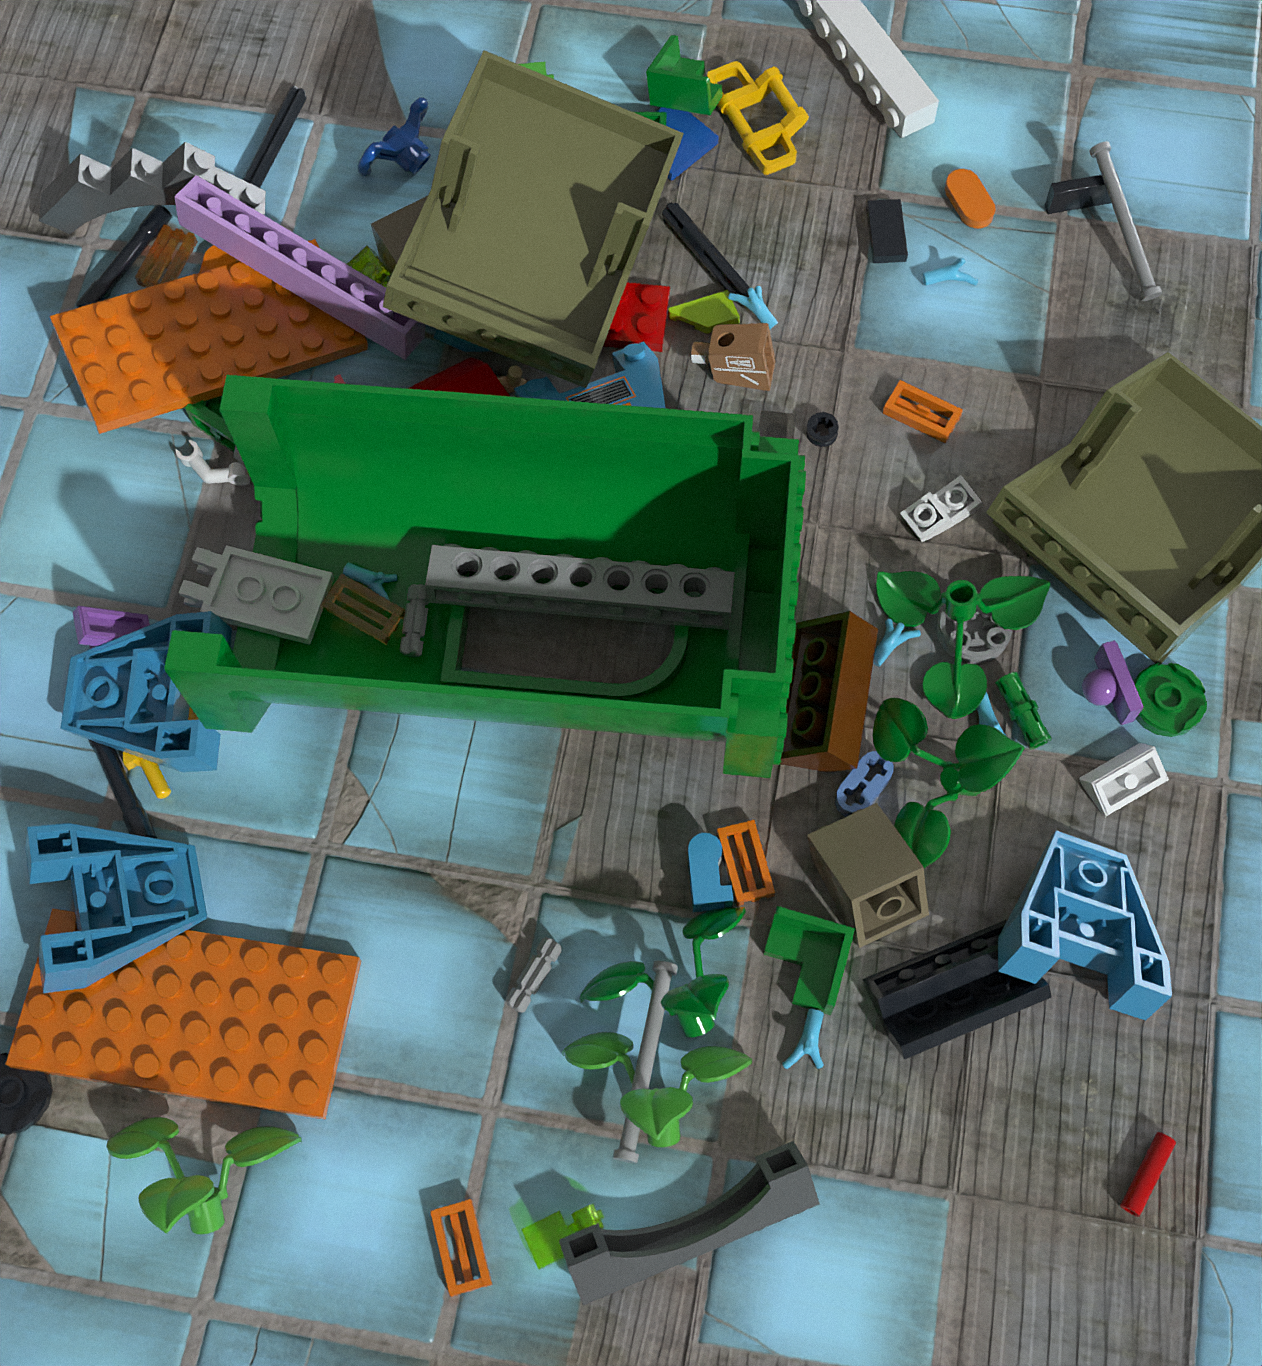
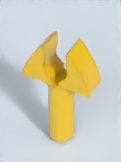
[123,752,171,799]

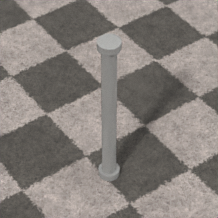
[1089,141,1162,301]
[613,961,678,1164]

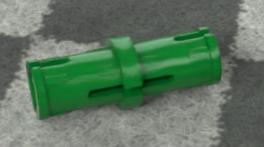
[995,672,1052,750]

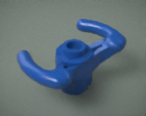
[357,97,431,176]

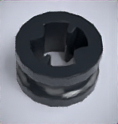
[806,412,839,447]

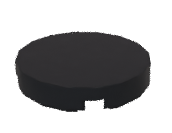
[0,1053,53,1135]

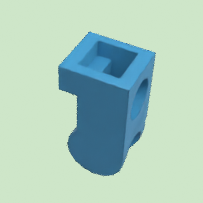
[687,833,733,913]

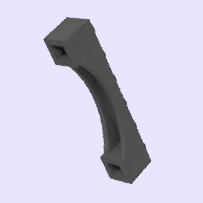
[559,1141,820,1305]

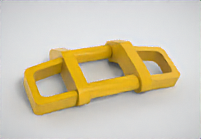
[707,61,809,175]

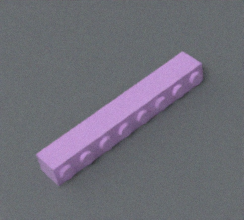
[174,175,425,360]

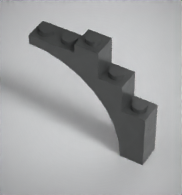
[39,142,266,234]

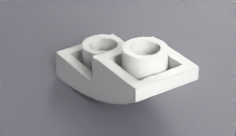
[900,475,983,542]

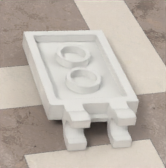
[178,545,334,645]

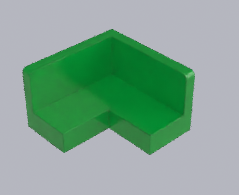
[646,35,723,115]
[764,906,855,1015]

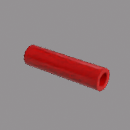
[1120,1132,1176,1217]

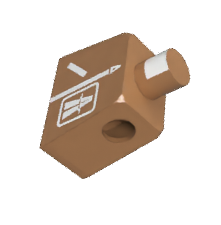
[691,323,776,391]

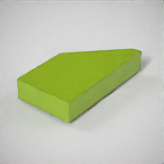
[668,290,740,334]

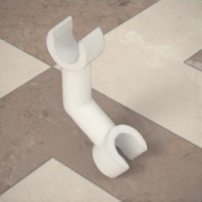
[176,440,250,486]

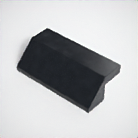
[862,920,1052,1060]

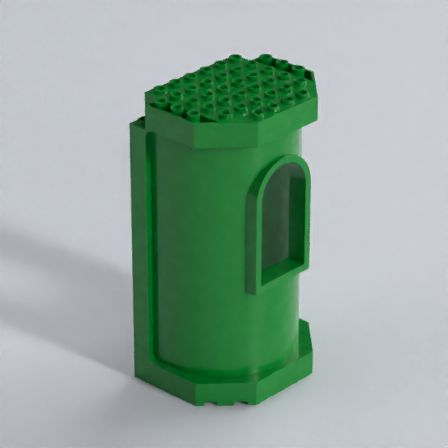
[164,375,806,778]

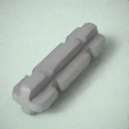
[400,584,429,657]
[506,937,562,1013]

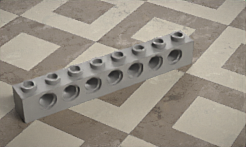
[425,544,734,630]

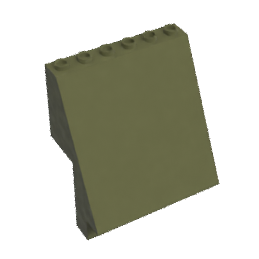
[383,50,684,388]
[986,352,1262,665]

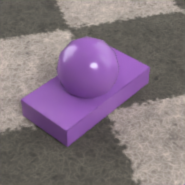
[73,606,150,649]
[1082,640,1144,725]

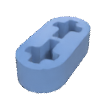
[835,751,894,817]

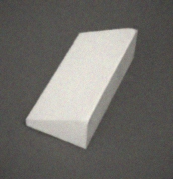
[1079,743,1169,816]

